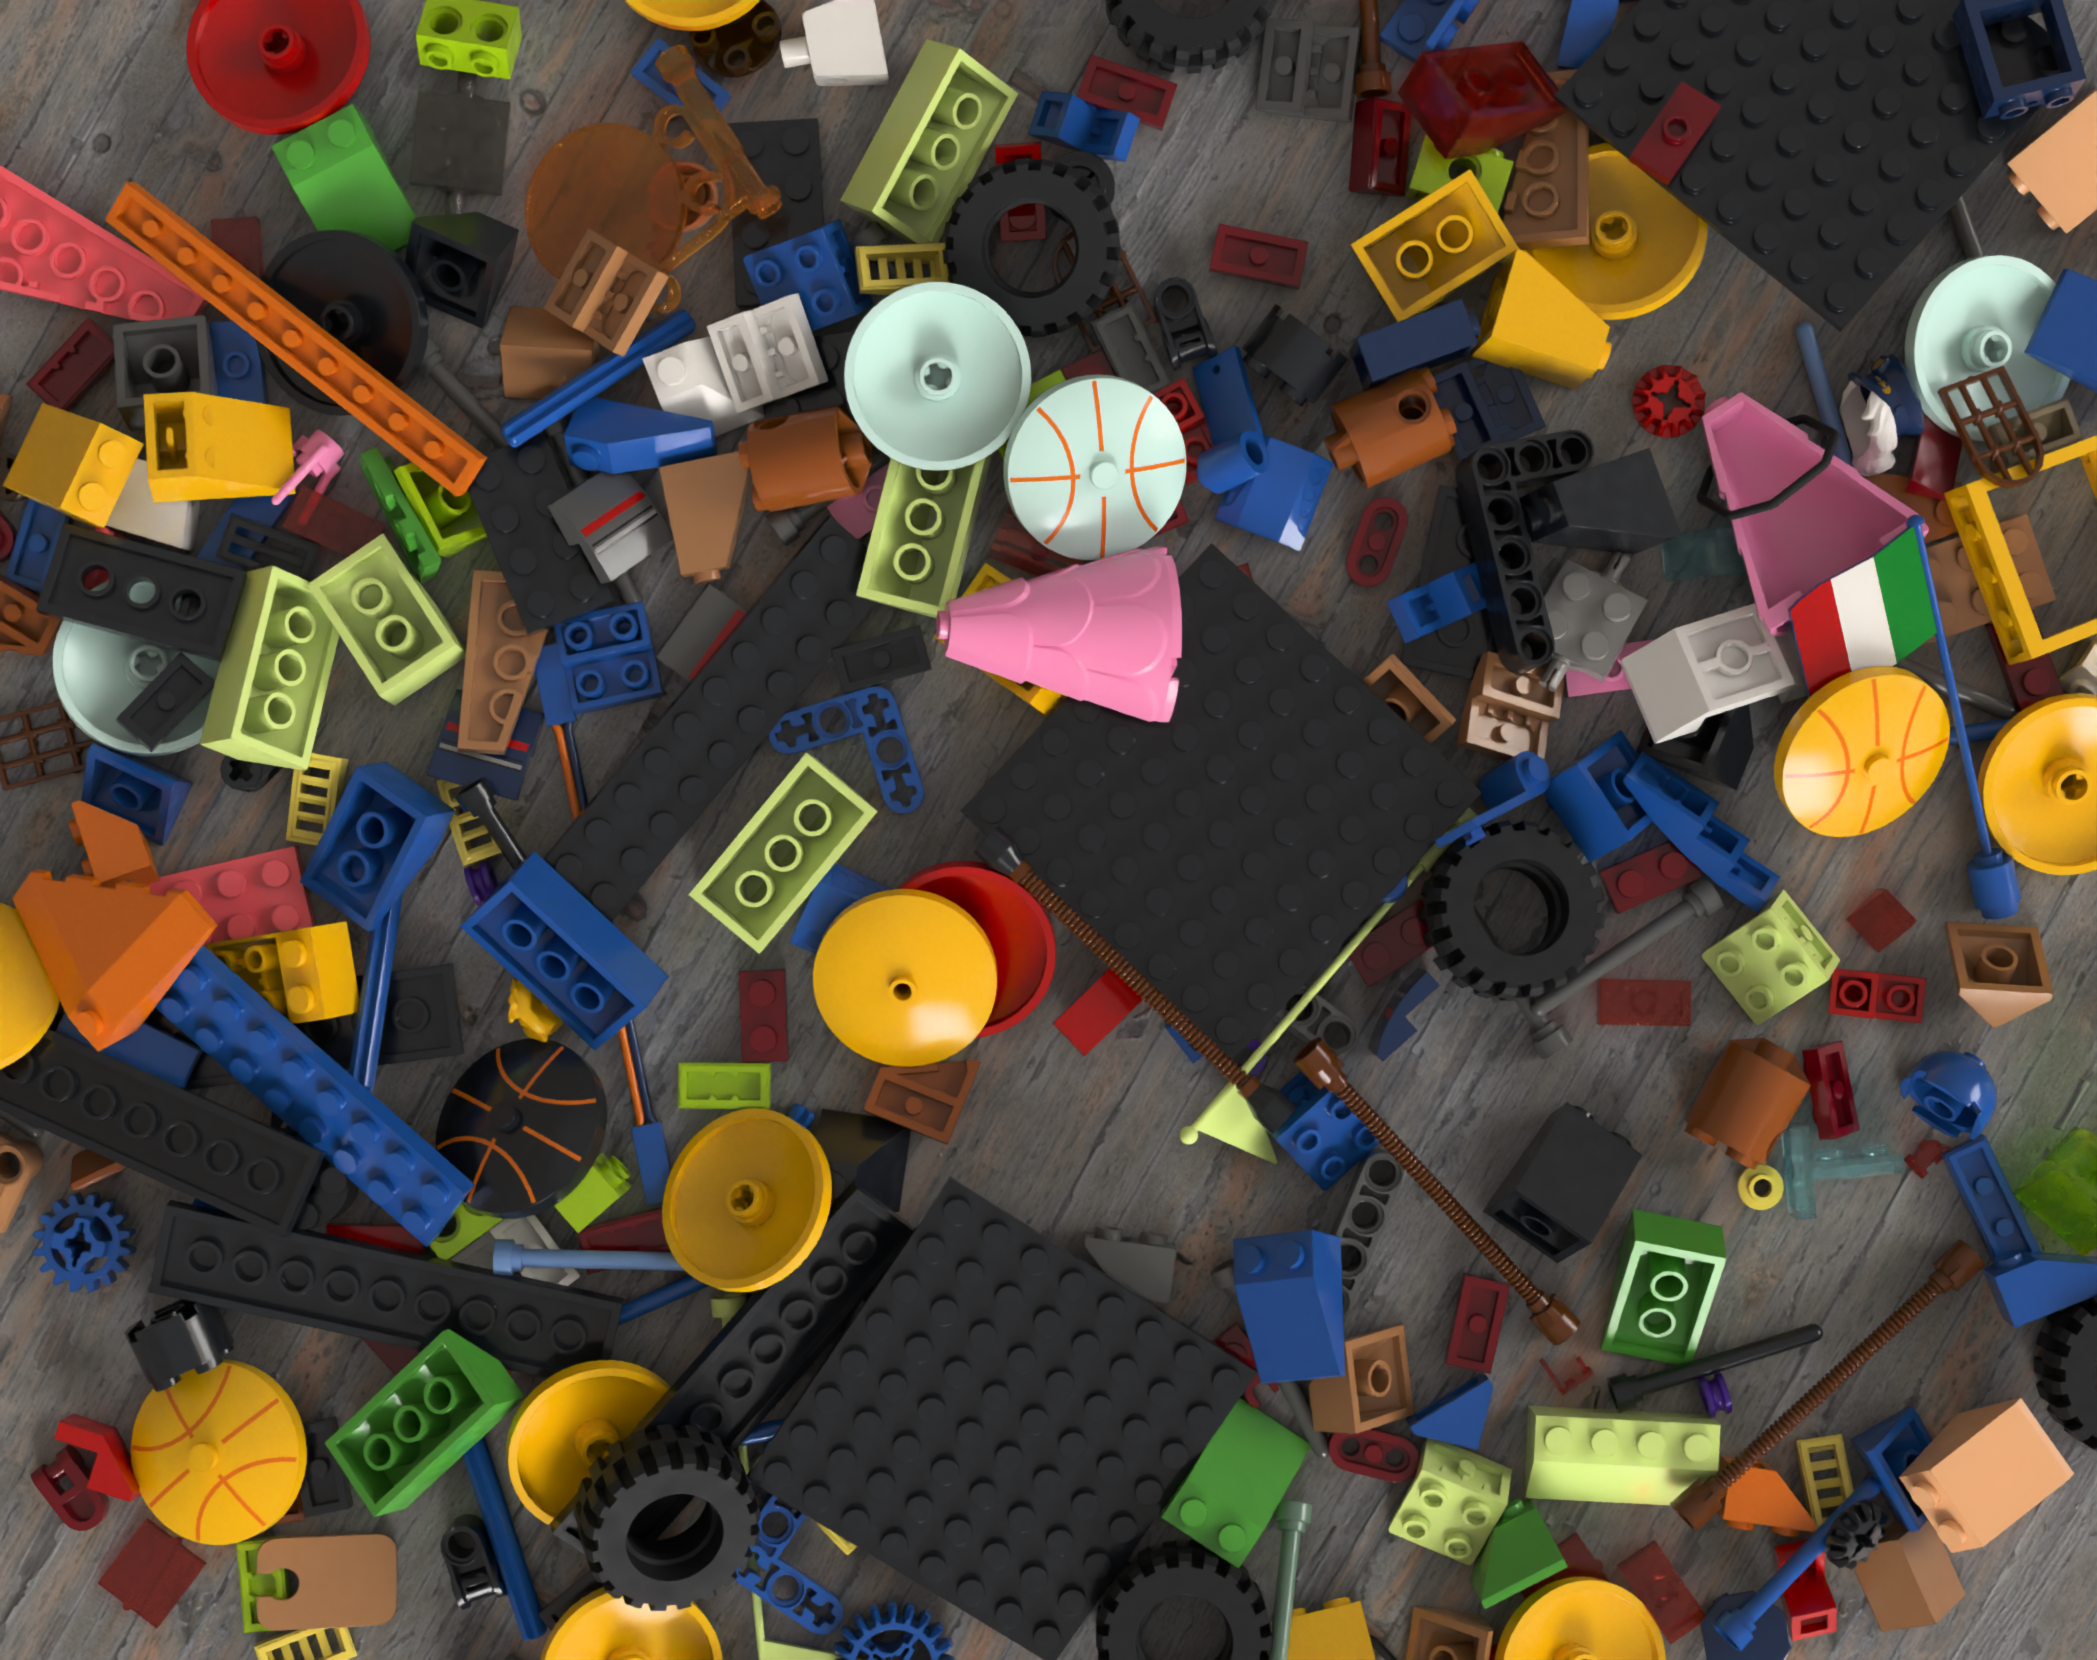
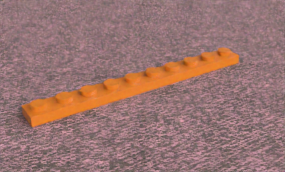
[105,182,487,496]

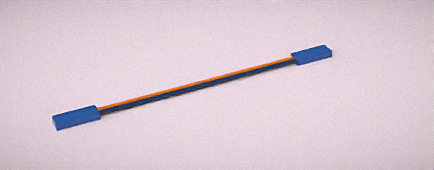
[535,643,671,1206]

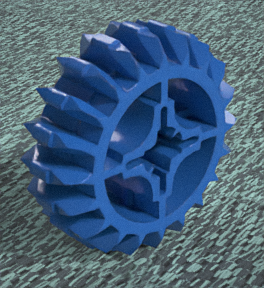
[833,1600,955,1660]

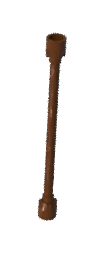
[1293,1037,1580,1345]
[1670,1240,1985,1531]

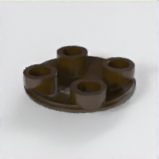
[689,0,782,78]

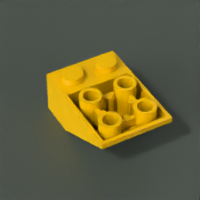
[143,392,296,503]
[206,921,360,1024]

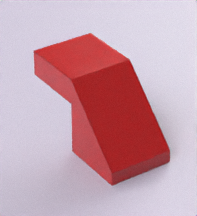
[54,1413,141,1502]
[1774,1539,1837,1641]

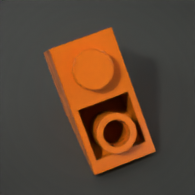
[68,800,160,888]
[1716,1456,1816,1537]

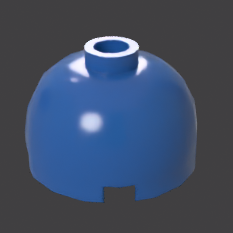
[1900,1050,1997,1140]

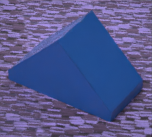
[1406,1372,1493,1450]

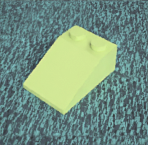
[307,533,466,706]

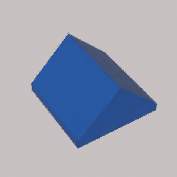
[81,743,194,846]
[1850,1406,1933,1532]

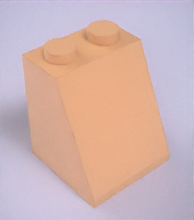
[2007,87,2097,234]
[1899,1397,2074,1553]

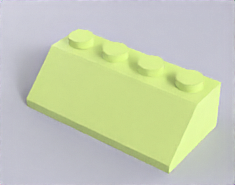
[840,39,1018,244]
[856,453,993,618]
[199,565,339,770]
[689,753,878,954]
[1524,1405,1721,1506]

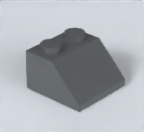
[113,315,218,431]

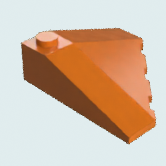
[12,869,217,1052]

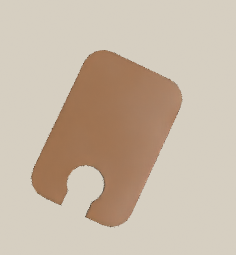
[257,1533,397,1631]

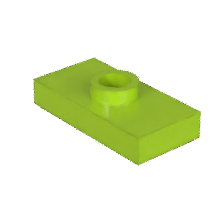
[678,1061,771,1109]
[236,1535,290,1633]

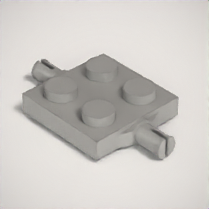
[1522,551,1648,692]

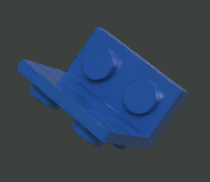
[1380,0,1479,70]
[743,218,874,331]
[1271,1071,1380,1191]

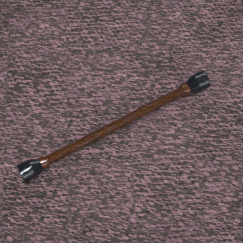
[974,826,1297,1134]

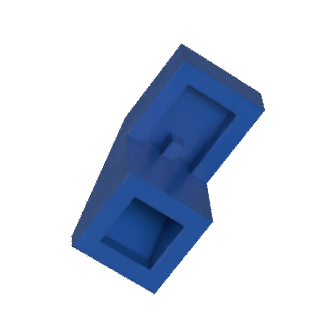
[1028,91,1140,162]
[1387,562,1487,644]

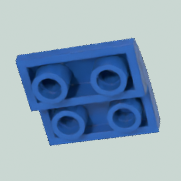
[554,601,665,715]

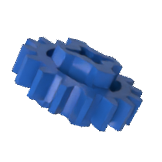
[33,1192,136,1292]

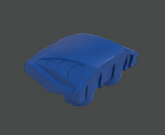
[1214,435,1334,552]
[790,863,893,954]

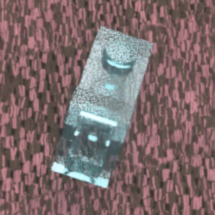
[1781,1122,1905,1220]

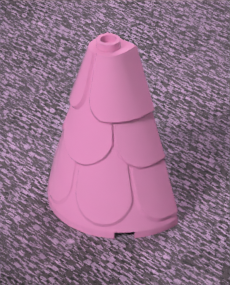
[1701,392,1929,636]
[936,546,1182,722]

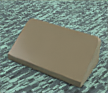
[1988,397,2084,473]

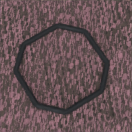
[1697,415,1840,520]

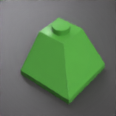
[1469,1498,1568,1609]

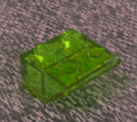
[2014,1126,2097,1256]

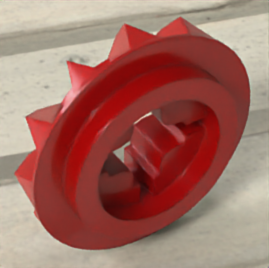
[1632,365,1706,438]

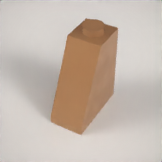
[659,451,752,584]

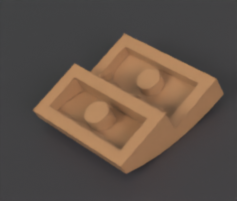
[544,228,669,357]
[1457,651,1565,761]

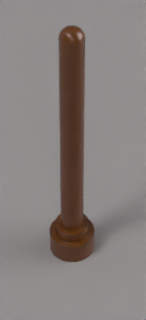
[1354,0,1392,98]

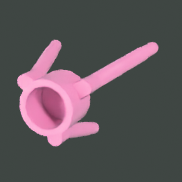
[271,429,345,526]

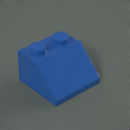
[1543,730,1653,862]

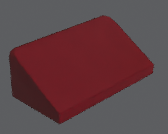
[1349,97,1412,197]
[1904,410,1962,501]

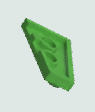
[359,447,442,585]

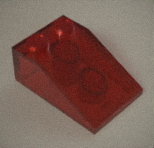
[1397,41,1568,159]

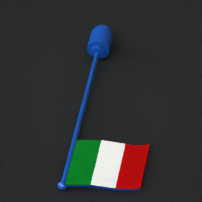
[1788,514,2022,919]

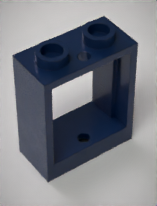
[1952,0,2087,119]
[1349,299,1481,390]

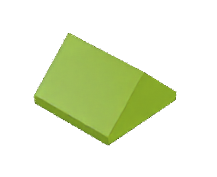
[394,463,487,558]

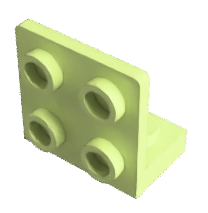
[1702,889,1840,1025]
[1388,1438,1512,1565]

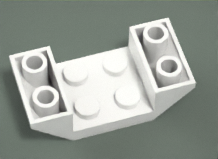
[1620,603,1807,744]

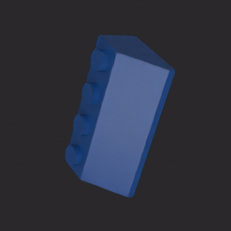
[460,851,669,1050]

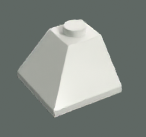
[642,337,765,438]

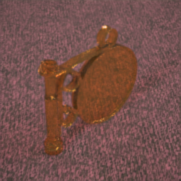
[525,45,782,314]

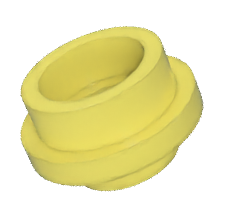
[1737,1164,1784,1210]

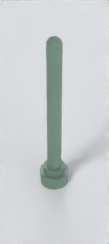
[1269,1500,1313,1660]

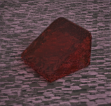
[1845,888,1917,953]

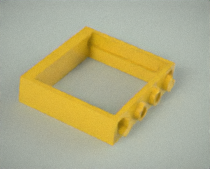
[1944,435,2097,665]

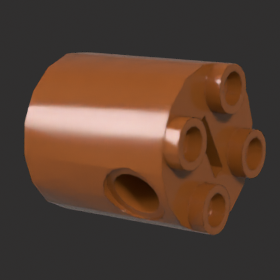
[1324,366,1457,489]
[738,404,873,512]
[1684,1038,1811,1170]

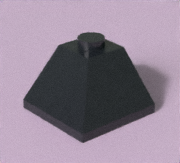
[405,212,519,329]
[1636,704,1754,791]
[816,1108,911,1212]

